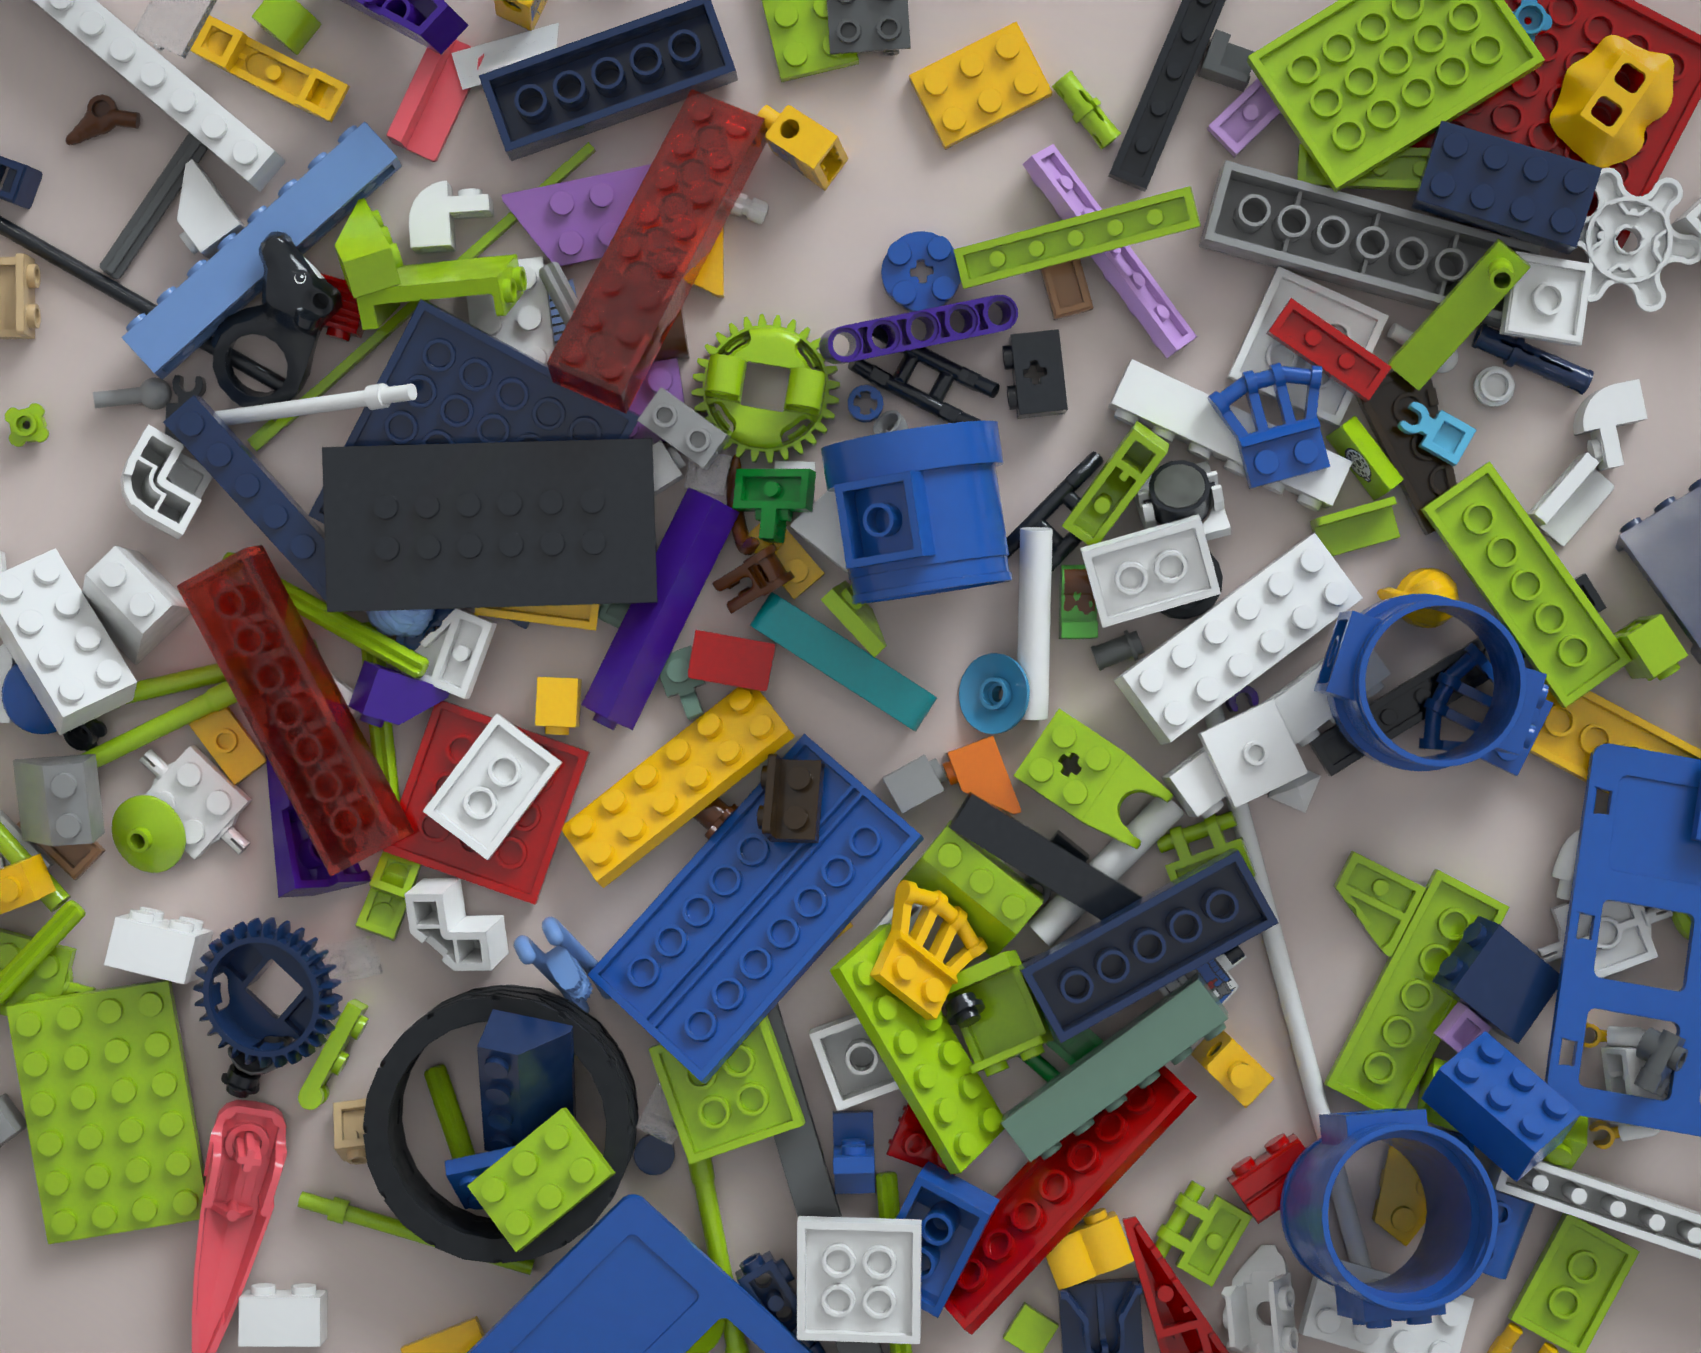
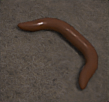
[726,454,760,555]

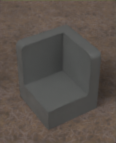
[1198,29,1254,92]

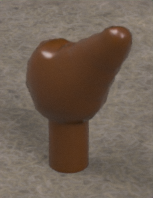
[65,94,140,145]

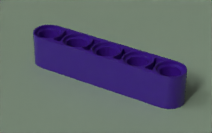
[819,295,1018,364]

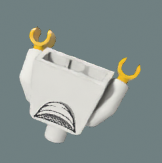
[1583,1023,1671,1149]

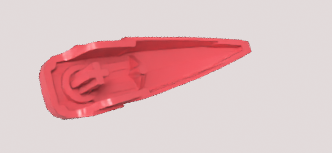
[192,1100,287,1353]

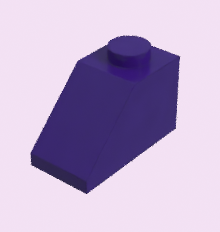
[348,660,450,727]

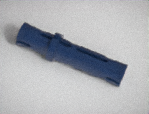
[1472,323,1594,395]

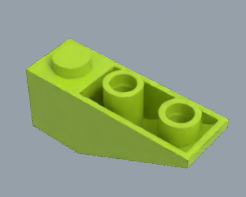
[334,198,403,298]

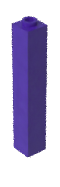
[581,487,740,730]

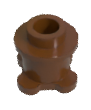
[693,797,739,840]

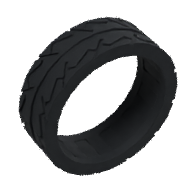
[363,985,639,1263]

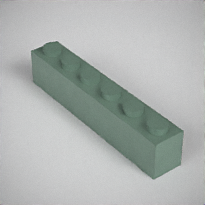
[1001,973,1228,1162]

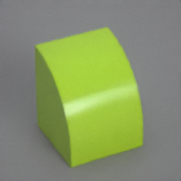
[252,0,322,55]

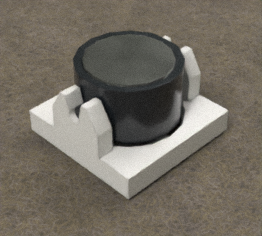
[1134,460,1231,541]

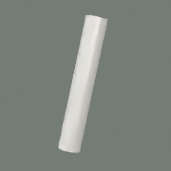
[1017,527,1053,720]
[1028,797,1185,947]

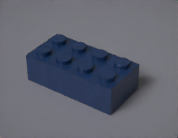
[1411,120,1602,255]

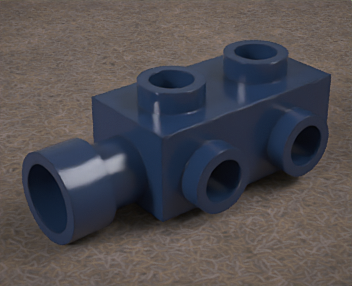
[735,1251,826,1353]

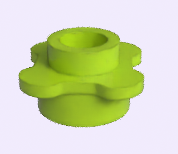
[5,403,49,447]

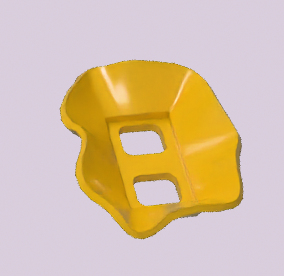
[1550,35,1674,168]

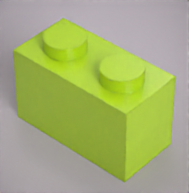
[1614,614,1688,681]

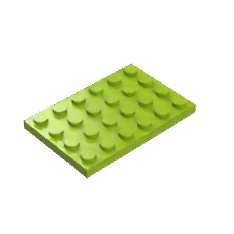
[1247,0,1545,192]
[6,979,206,1244]

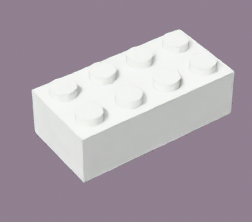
[0,548,137,735]

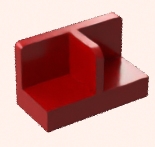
[688,630,777,691]

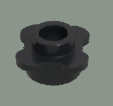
[63,718,107,751]

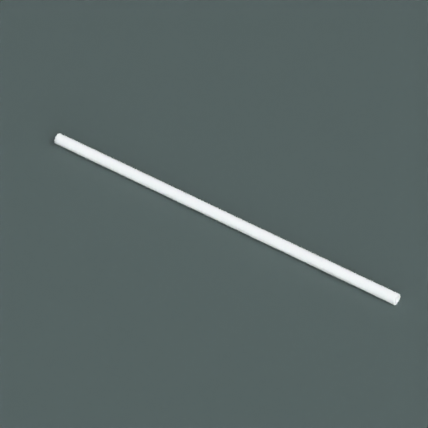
[1204,704,1372,1268]

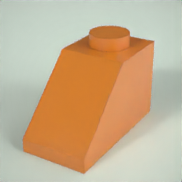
[942,736,1022,815]

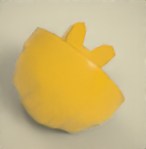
[1377,568,1459,628]

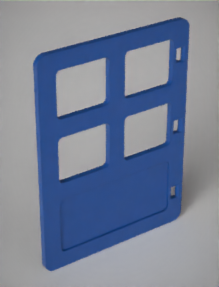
[1545,743,1701,1137]
[467,1194,814,1353]

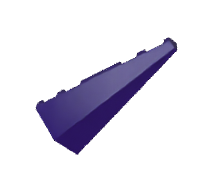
[261,690,371,898]

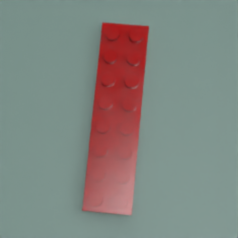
[944,1065,1197,1335]

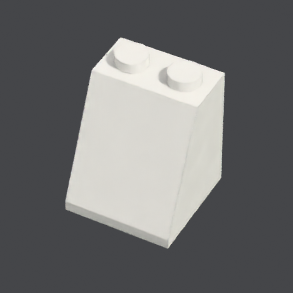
[82,546,194,665]

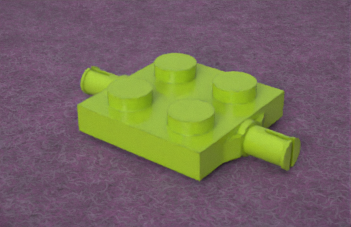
[0,928,96,1016]

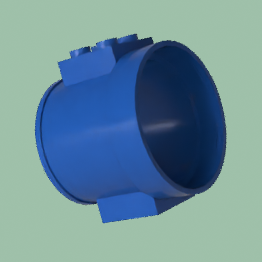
[821,421,1013,604]
[1314,594,1549,771]
[1280,1108,1499,1329]

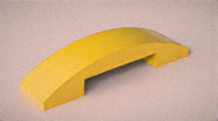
[190,15,350,123]

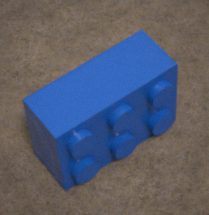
[1421,1031,1582,1182]

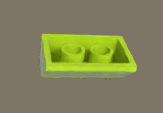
[900,820,1044,957]

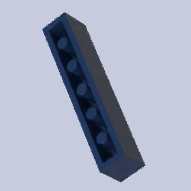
[163,395,327,602]

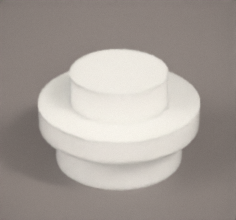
[1473,366,1515,407]

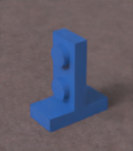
[833,1110,875,1194]

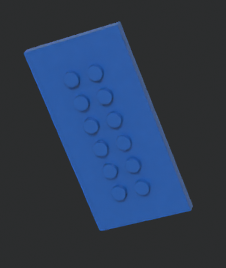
[587,734,924,1084]

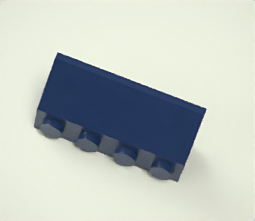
[477,1009,576,1151]

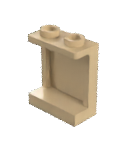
[0,253,41,339]

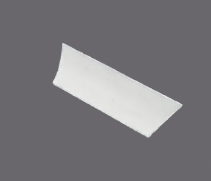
[451,23,559,90]

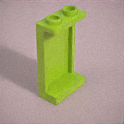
[356,254,527,330]

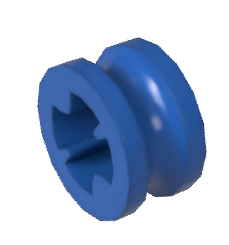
[848,385,884,423]

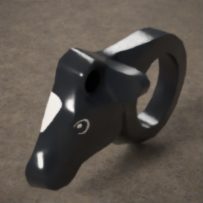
[211,232,342,407]

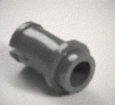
[1091,630,1145,671]

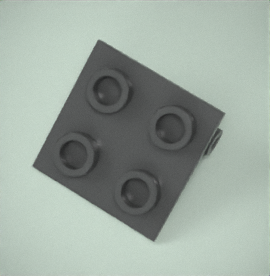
[827,0,911,56]

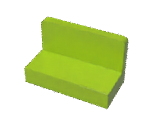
[1310,496,1400,556]

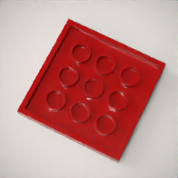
[383,700,590,905]

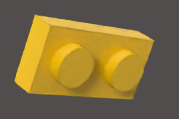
[749,523,825,600]

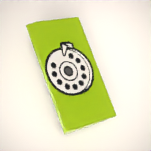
[1326,415,1404,501]

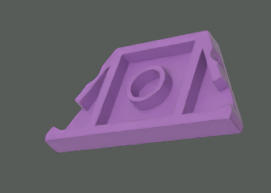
[501,164,655,267]

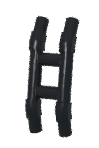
[848,326,1000,423]
[1007,451,1103,572]

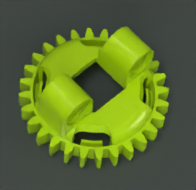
[692,314,840,464]

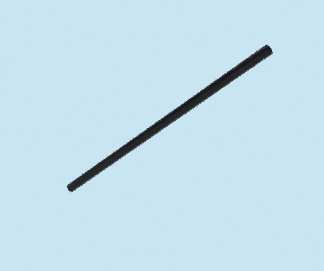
[0,216,286,391]

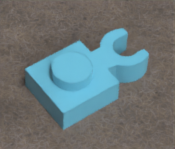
[1397,402,1476,466]

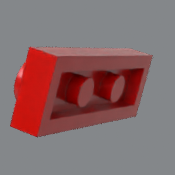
[1266,298,1392,402]

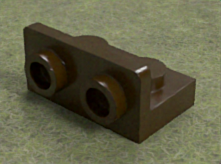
[757,754,825,843]

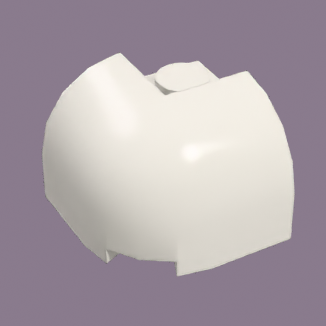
[120,424,213,539]

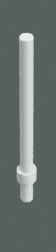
[215,383,417,426]

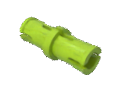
[1052,70,1122,150]

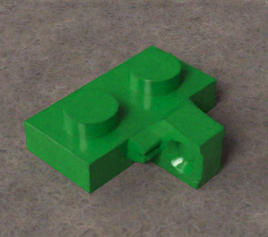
[733,469,816,543]

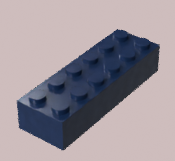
[479,0,738,161]
[1018,848,1279,1043]

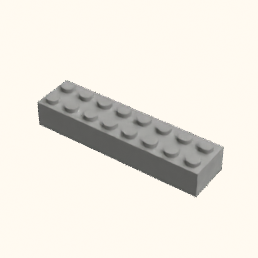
[1199,160,1541,329]

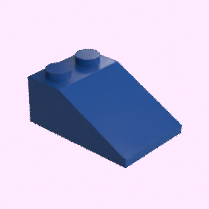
[896,1161,1000,1318]

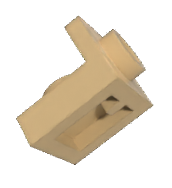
[333,1099,367,1165]

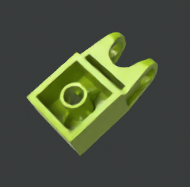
[1013,708,1174,849]

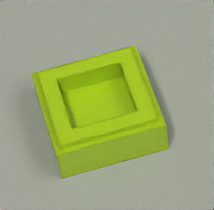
[1003,1302,1059,1353]

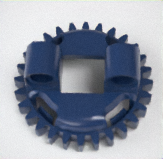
[193,917,343,1069]

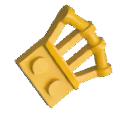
[870,880,988,1020]

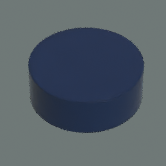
[634,1133,675,1175]

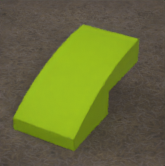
[355,851,422,941]

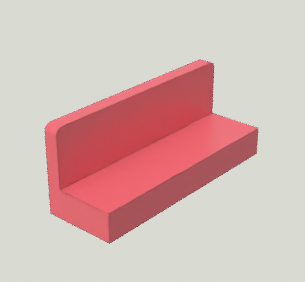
[386,40,484,162]

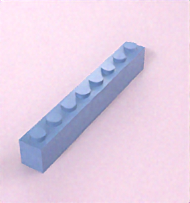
[121,121,402,380]

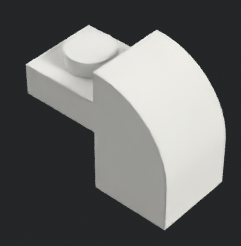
[409,180,494,254]
[1573,379,1648,471]

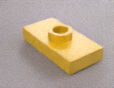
[188,707,267,785]

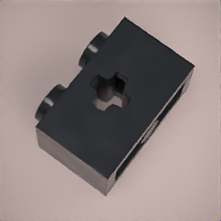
[1002,329,1068,419]

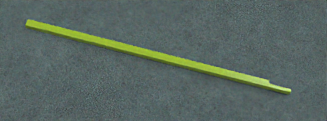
[247,142,596,452]

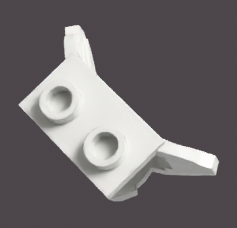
[1221,1245,1299,1353]

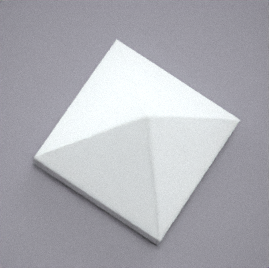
[1268,770,1321,813]

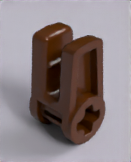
[712,543,795,614]

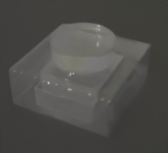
[684,454,732,497]

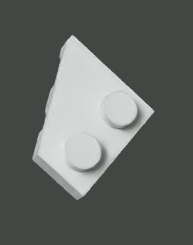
[395,608,497,699]

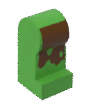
[1059,564,1098,639]

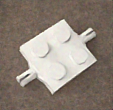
[139,745,252,860]
[1537,900,1673,978]

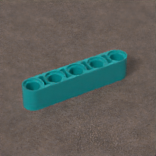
[750,592,937,732]

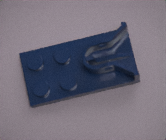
[1058,1277,1144,1353]

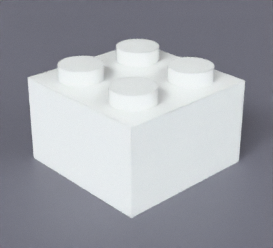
[104,907,213,984]
[809,1013,899,1111]

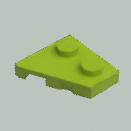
[820,580,887,657]
[1334,851,1426,957]

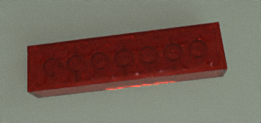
[547,89,767,414]
[177,545,415,877]

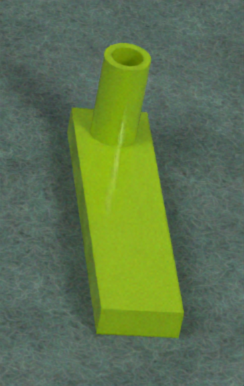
[1388,238,1531,391]

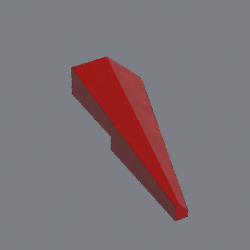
[1122,1216,1229,1353]

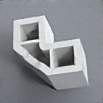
[404,878,509,971]

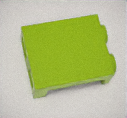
[947,950,1054,1077]

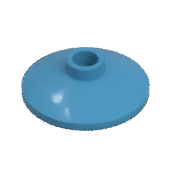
[959,653,1030,734]

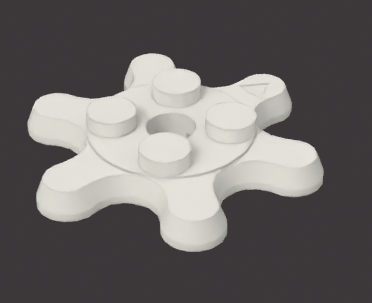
[1577,168,1701,312]

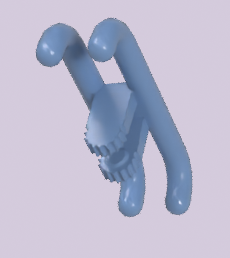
[514,917,612,1013]

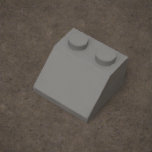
[13,754,105,846]

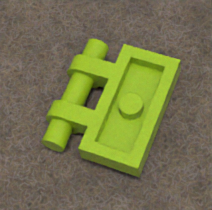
[1157,811,1256,881]
[1155,1180,1252,1287]

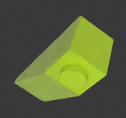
[1062,421,1170,545]

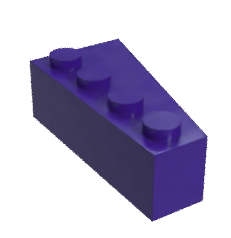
[340,0,469,55]

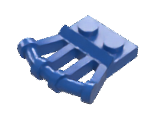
[1207,363,1331,489]
[1419,643,1554,776]

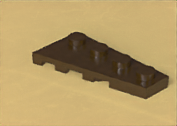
[1354,371,1457,535]

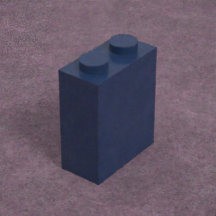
[1432,916,1560,1044]

